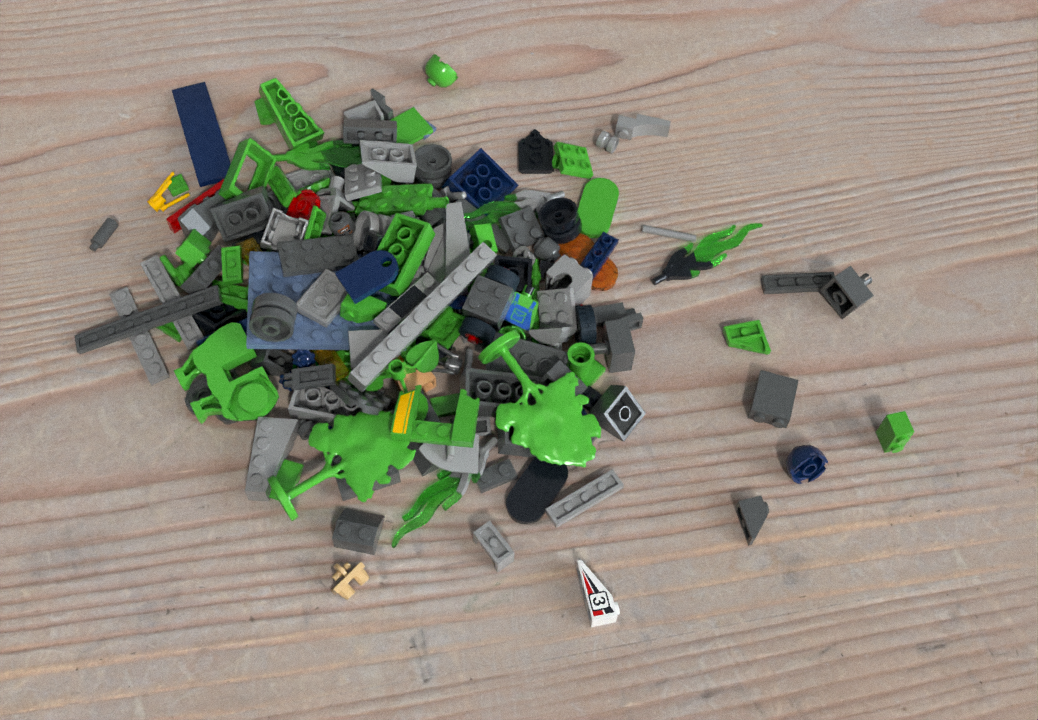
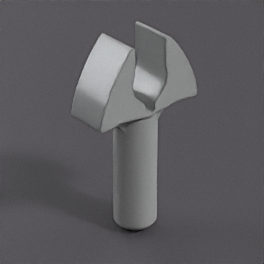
[439,186,467,203]

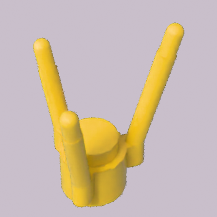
[147,172,190,212]

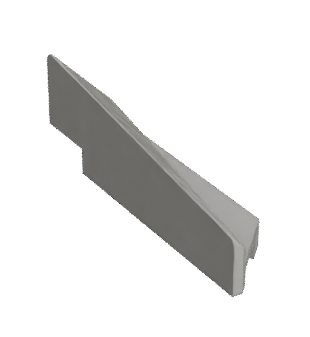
[445,202,470,295]
[423,222,446,284]

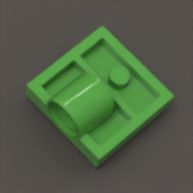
[552,142,593,179]

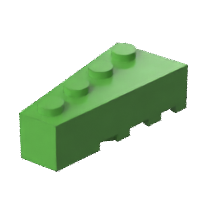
[259,78,325,151]

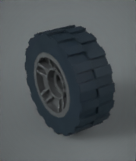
[575,305,597,344]

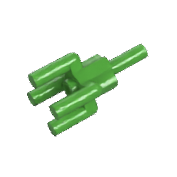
[160,246,196,286]

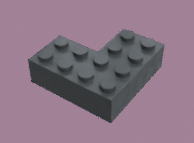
[459,367,542,458]

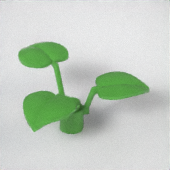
[350,340,439,421]

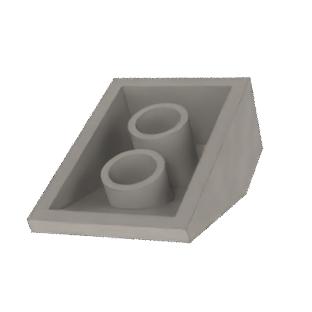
[359,140,417,183]

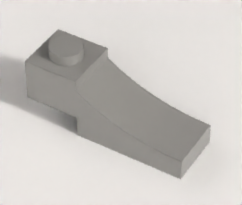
[615,114,671,140]

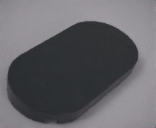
[506,457,568,524]

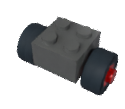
[459,265,520,347]

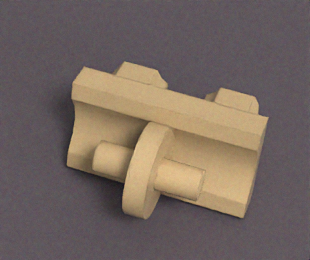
[331,562,370,600]

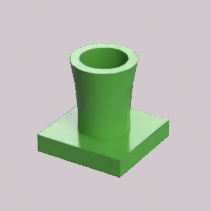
[567,342,606,387]

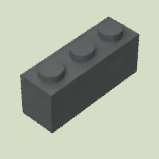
[343,119,397,144]
[180,245,222,295]

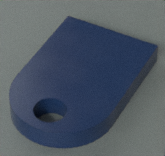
[335,250,399,304]

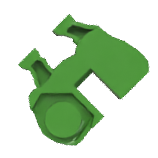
[174,322,279,424]

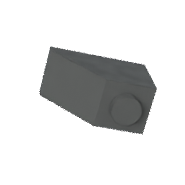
[250,349,298,377]
[735,496,769,546]

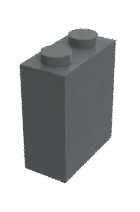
[748,370,799,428]

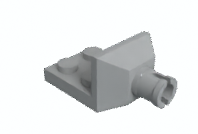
[304,176,355,237]
[529,288,577,350]

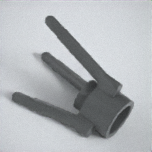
[416,343,462,375]

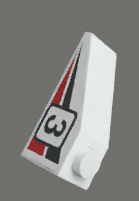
[576,560,620,627]

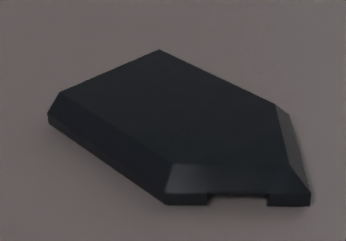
[518,129,554,174]

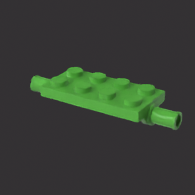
[346,184,449,217]

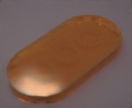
[559,234,618,291]

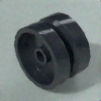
[538,197,582,244]

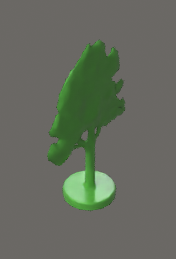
[478,330,601,467]
[267,411,416,521]

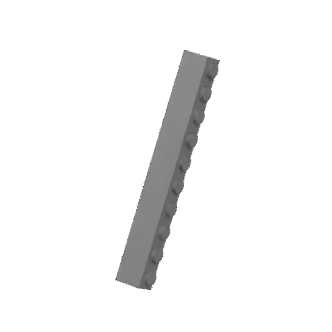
[348,242,497,392]

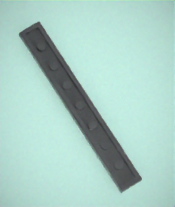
[75,285,223,354]

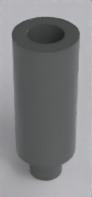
[89,218,119,252]

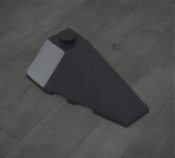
[192,303,247,336]

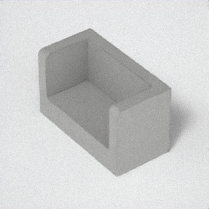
[343,100,384,120]
[473,521,515,572]

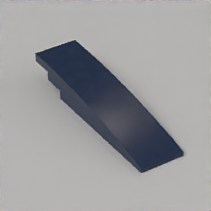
[172,82,231,187]

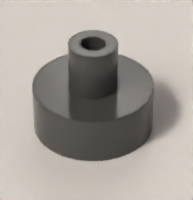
[297,419,316,440]

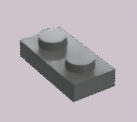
[473,459,518,493]

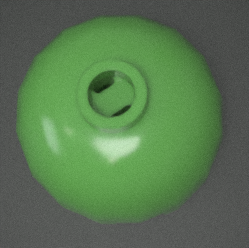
[425,54,458,88]

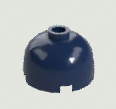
[786,445,828,484]

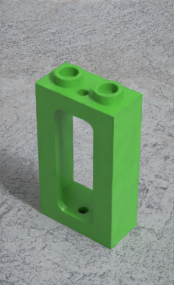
[219,138,277,200]

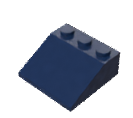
[441,148,519,217]

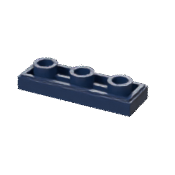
[580,232,619,281]

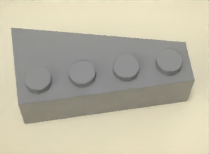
[245,417,300,502]

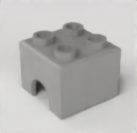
[260,208,309,252]
[545,254,593,306]

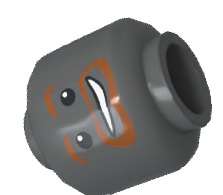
[328,212,356,236]

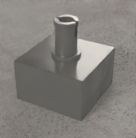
[820,266,874,319]
[588,319,635,373]

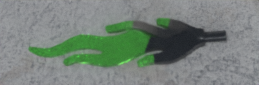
[651,223,763,285]

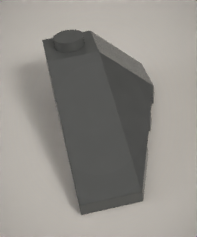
[177,185,235,242]

